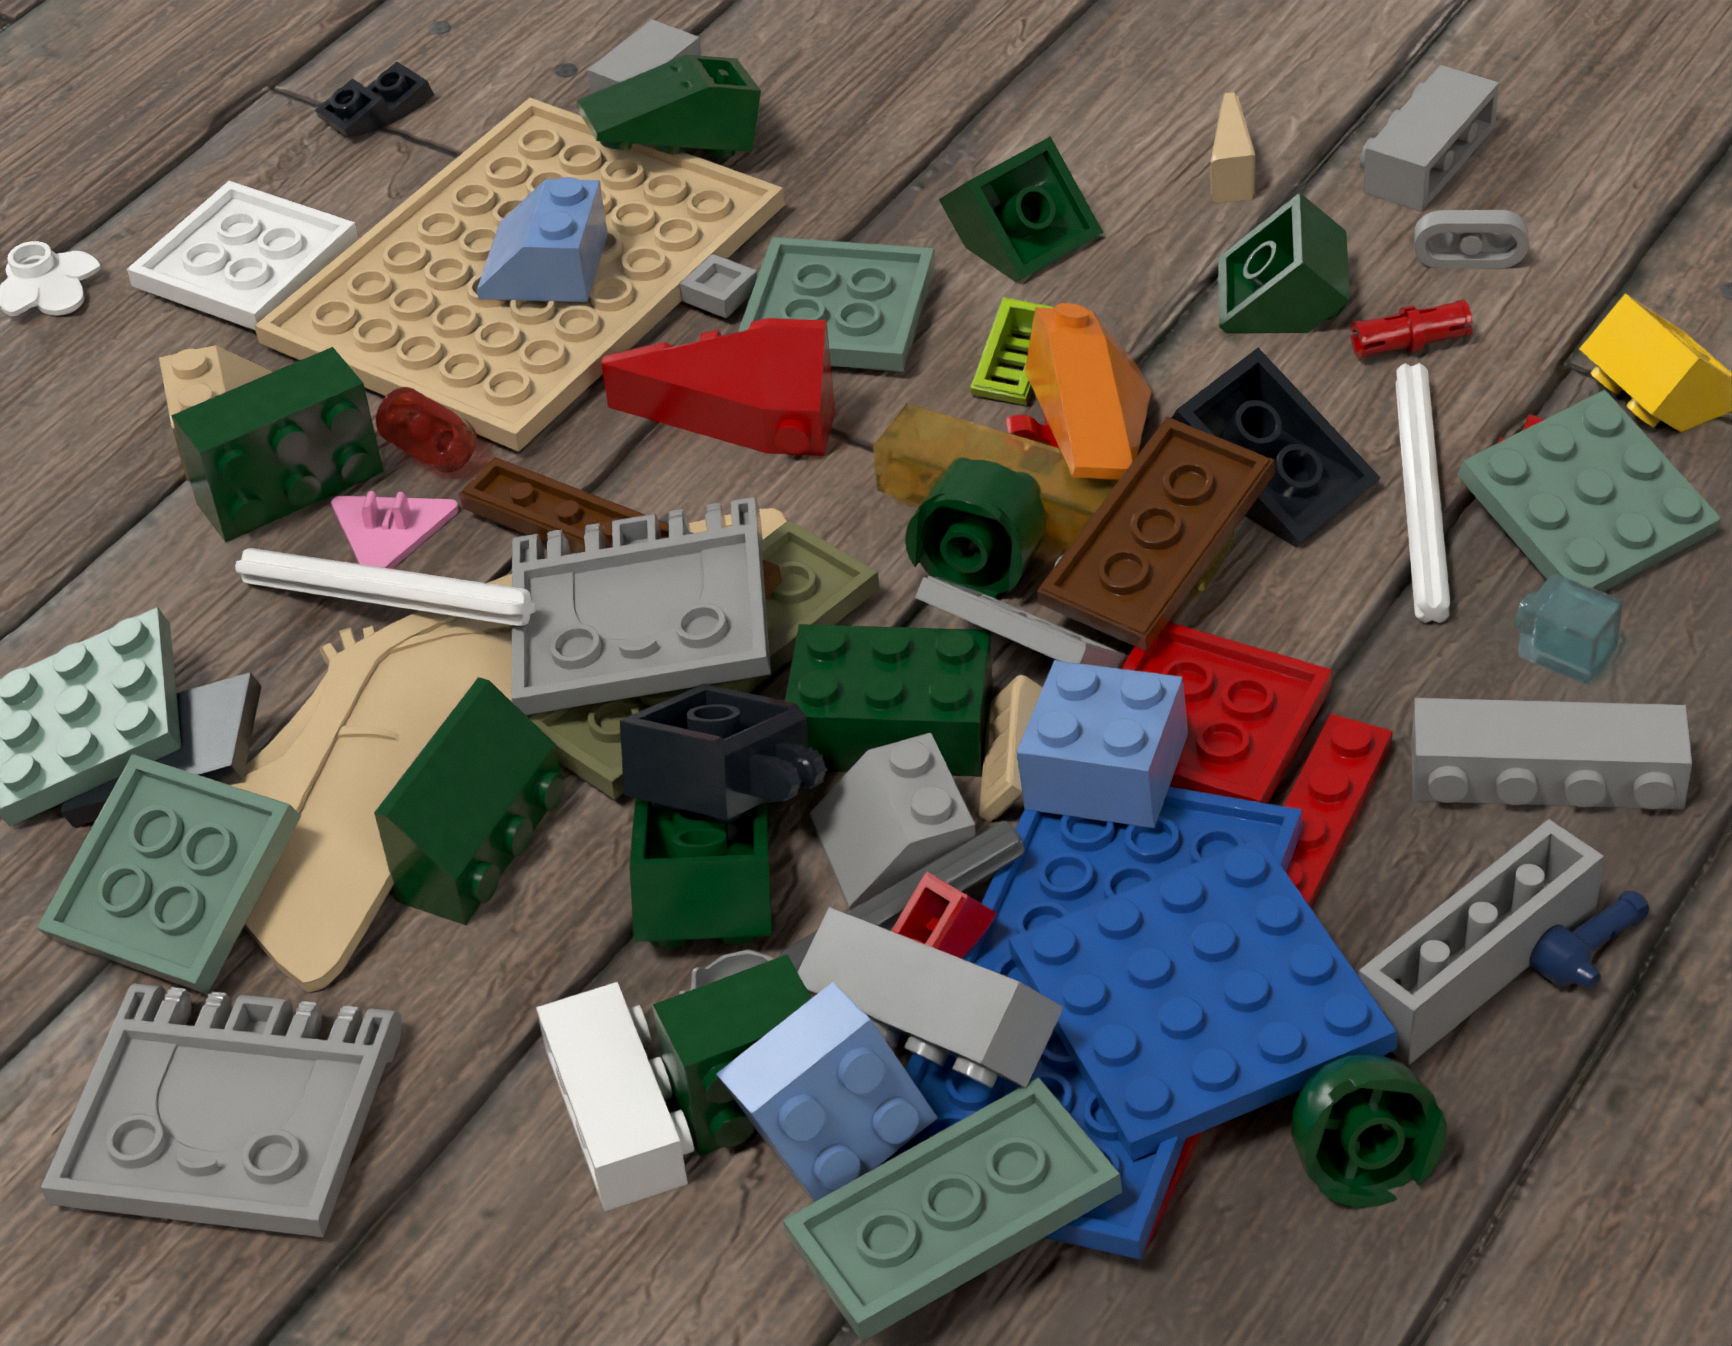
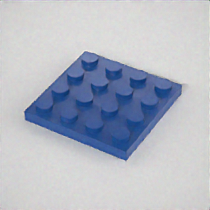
[1008,836,1397,1161]

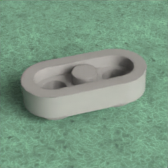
[1414,210,1529,269]

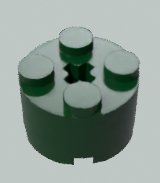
[905,458,1047,598]

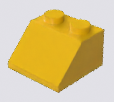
[1579,293,1732,433]

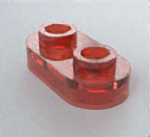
[376,387,477,473]

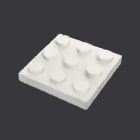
[127,181,358,330]

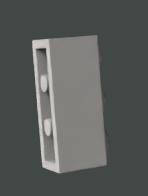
[1360,65,1499,212]

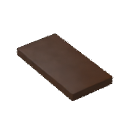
[1037,417,1275,651]

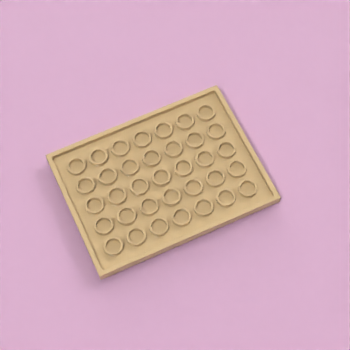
[254,98,785,452]

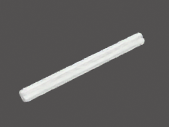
[1395,363,1450,623]
[235,548,536,626]

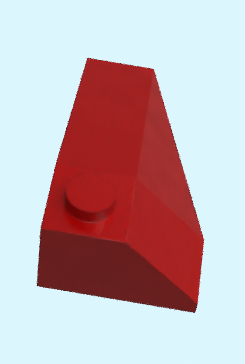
[601,318,835,456]

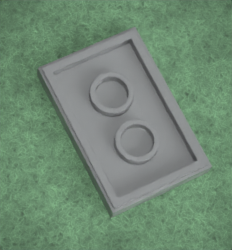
[915,576,1129,669]

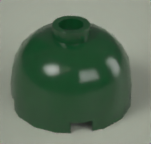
[1291,1054,1447,1208]

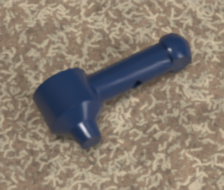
[1530,891,1649,990]

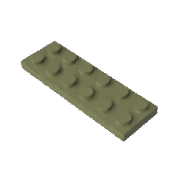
[529,520,880,800]

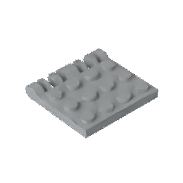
[511,497,771,715]
[41,983,402,1237]

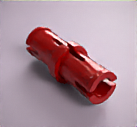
[1350,299,1473,359]

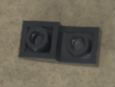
[315,62,434,137]

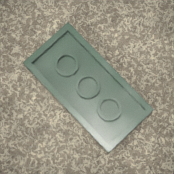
[783,1077,1122,1342]

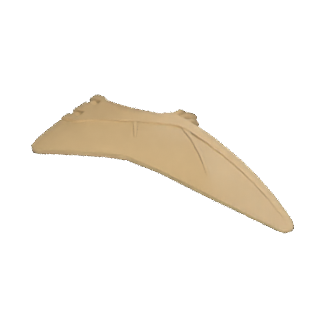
[228,508,787,993]

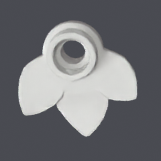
[0,241,101,316]

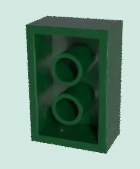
[171,347,384,543]
[785,624,993,777]

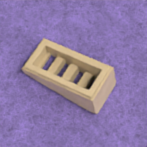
[1211,92,1255,203]
[979,675,1043,822]

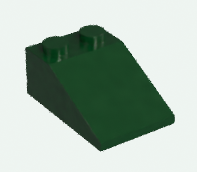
[629,798,772,948]

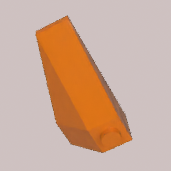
[1025,303,1152,480]

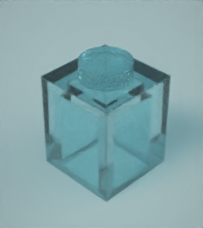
[1515,573,1623,685]

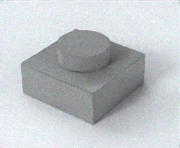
[680,254,758,318]

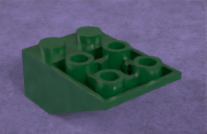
[576,54,761,157]

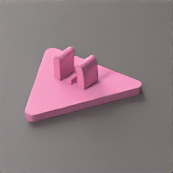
[331,491,459,569]

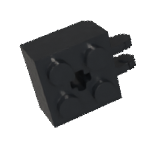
[619,684,828,823]

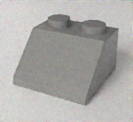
[810,733,976,911]

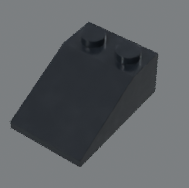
[1171,347,1381,548]

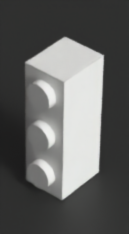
[536,982,694,1212]

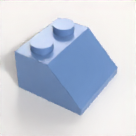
[477,177,608,302]

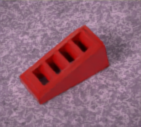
[891,871,997,959]

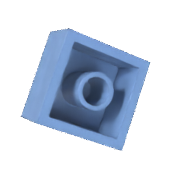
[1016,660,1188,828]
[716,982,938,1202]

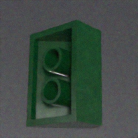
[374,677,565,925]

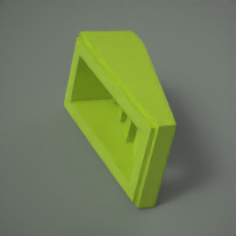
[970,297,1054,406]

